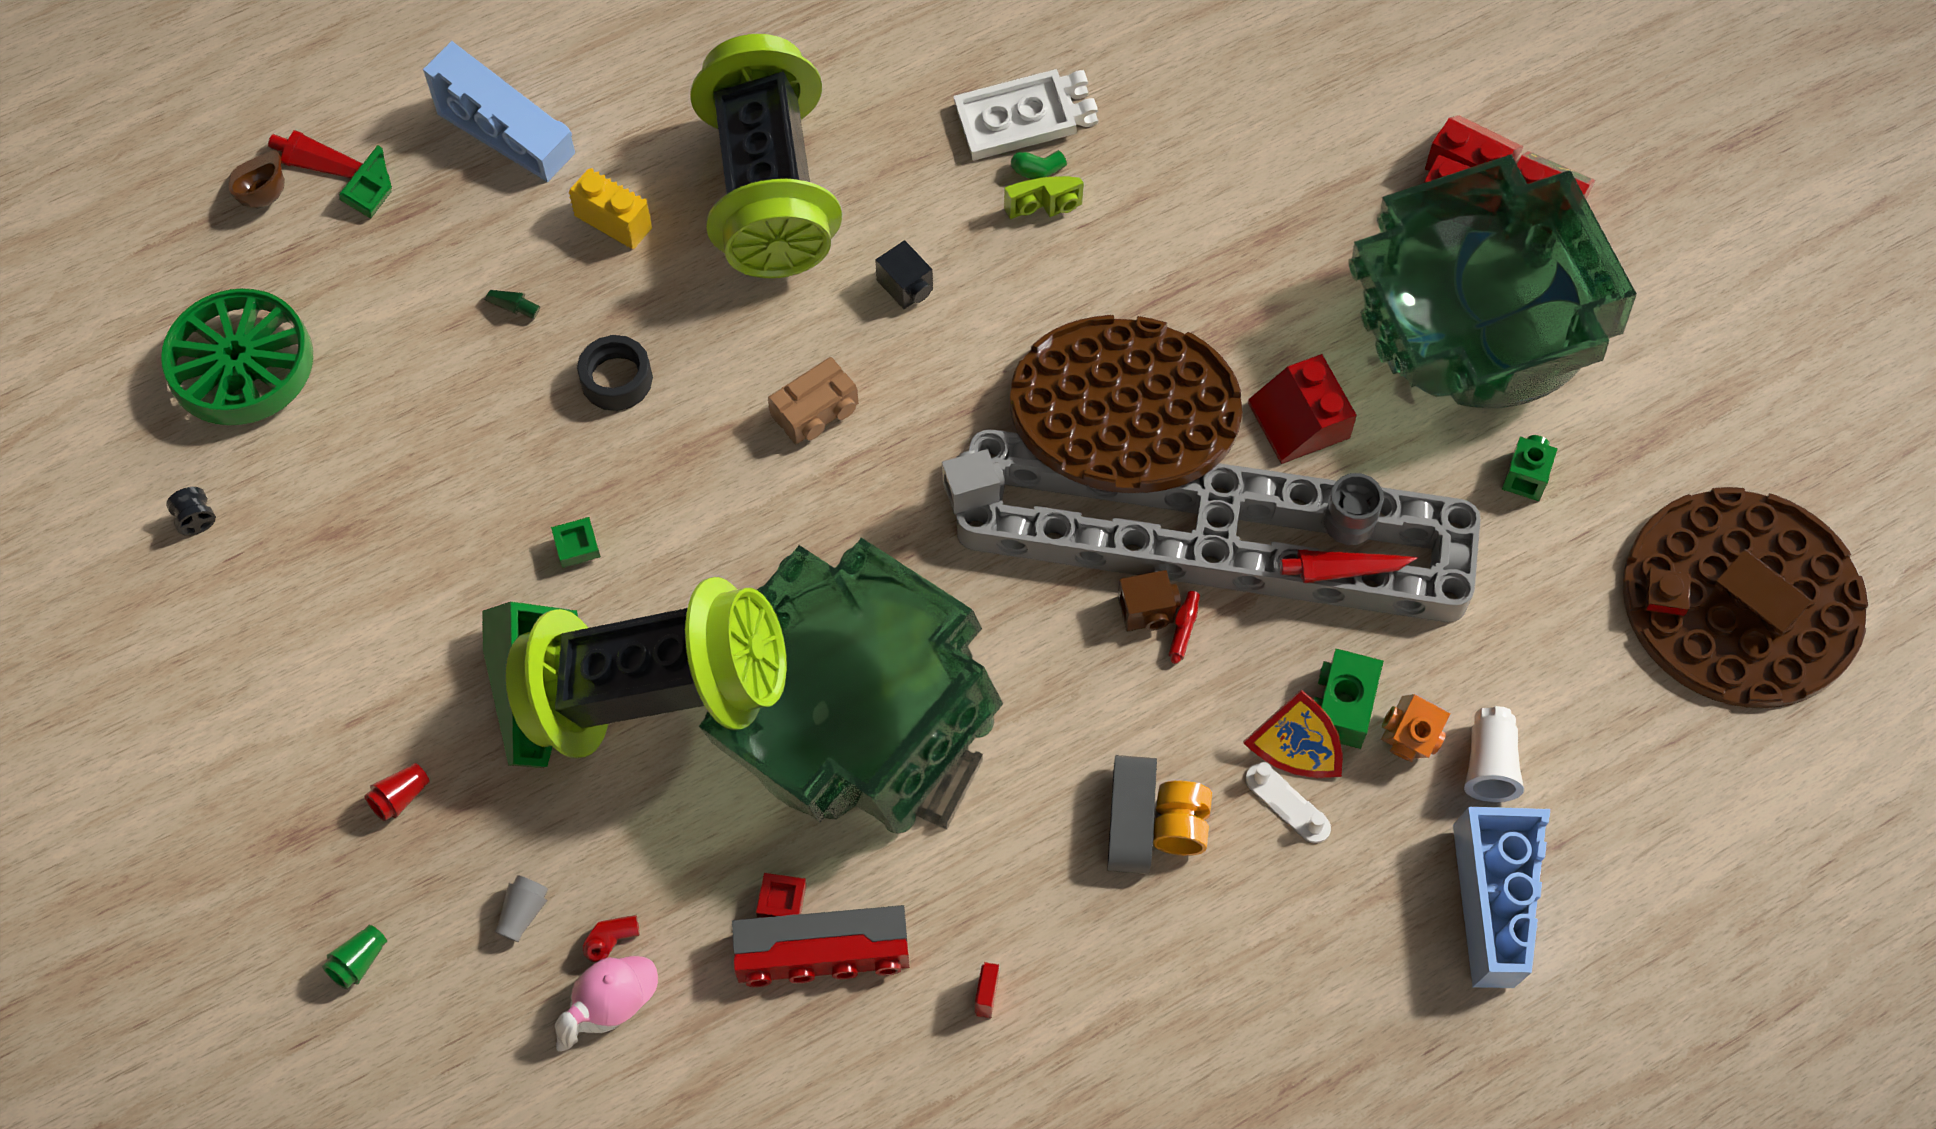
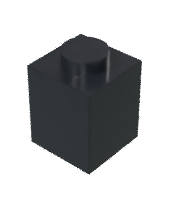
[875,240,933,309]

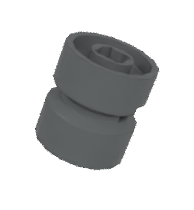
[1324,473,1384,545]

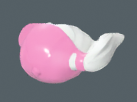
[555,956,658,1051]

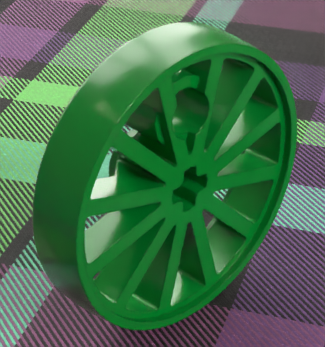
[161,288,313,425]

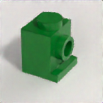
[1502,435,1558,501]

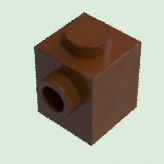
[1117,570,1181,632]

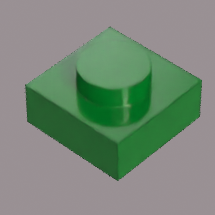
[551,517,601,568]

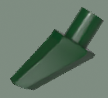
[484,290,540,320]

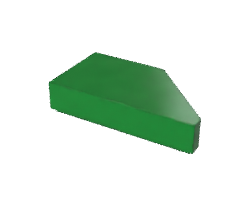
[339,145,392,219]

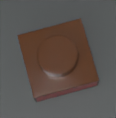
[1645,568,1691,616]

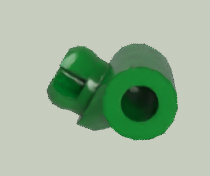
[1011,150,1067,179]

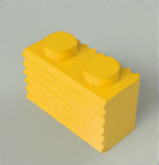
[568,168,652,249]

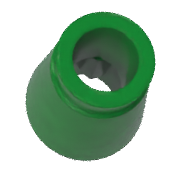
[322,924,387,989]

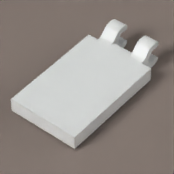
[953,69,1098,161]

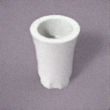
[1464,706,1524,802]

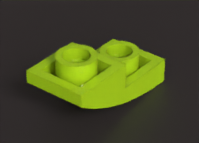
[1004,176,1084,220]

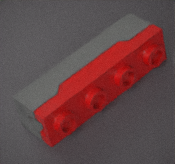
[732,905,910,987]

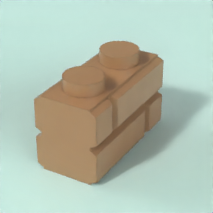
[768,357,859,444]

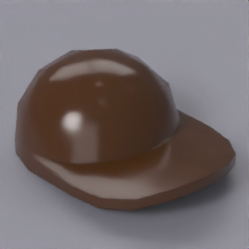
[229,150,285,209]

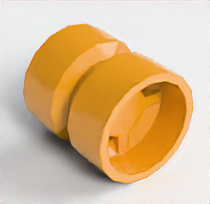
[1153,781,1212,856]

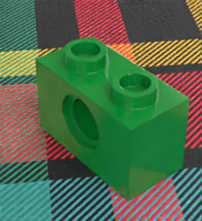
[1314,648,1384,749]

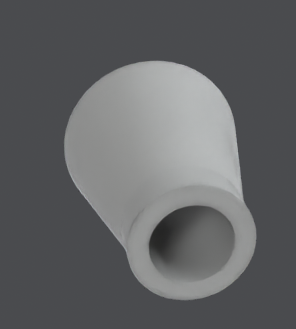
[495,875,548,942]

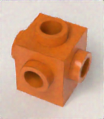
[1381,694,1451,762]

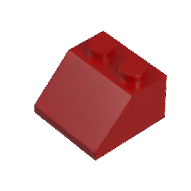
[1425,115,1523,180]
[1248,354,1357,464]

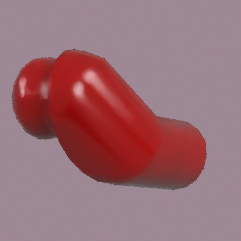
[583,915,640,963]

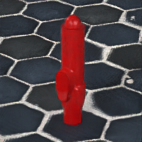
[1168,591,1200,664]

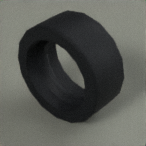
[577,335,653,411]

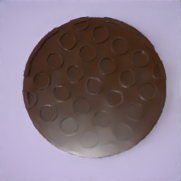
[1010,315,1243,493]
[1623,487,1868,708]

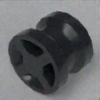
[166,487,216,536]

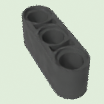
[1107,755,1157,874]

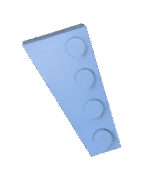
[423,41,575,182]
[1453,807,1550,988]

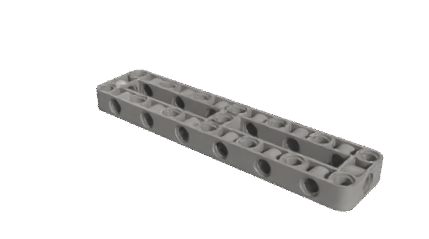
[957,430,1480,622]

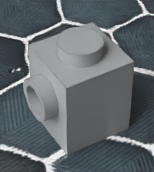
[942,449,1005,514]

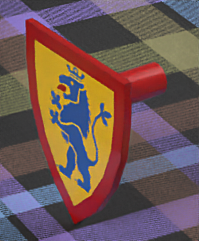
[1243,690,1343,778]

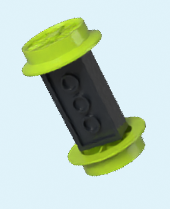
[690,34,842,278]
[506,577,787,758]

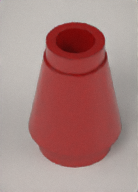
[364,763,430,821]

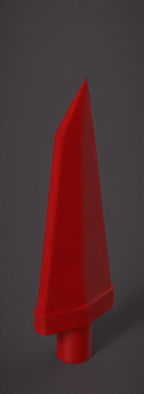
[268,130,363,178]
[1279,549,1418,583]

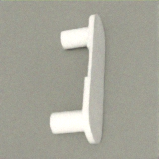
[1246,762,1331,843]

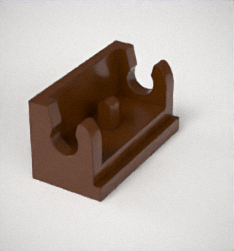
[1715,549,1812,638]

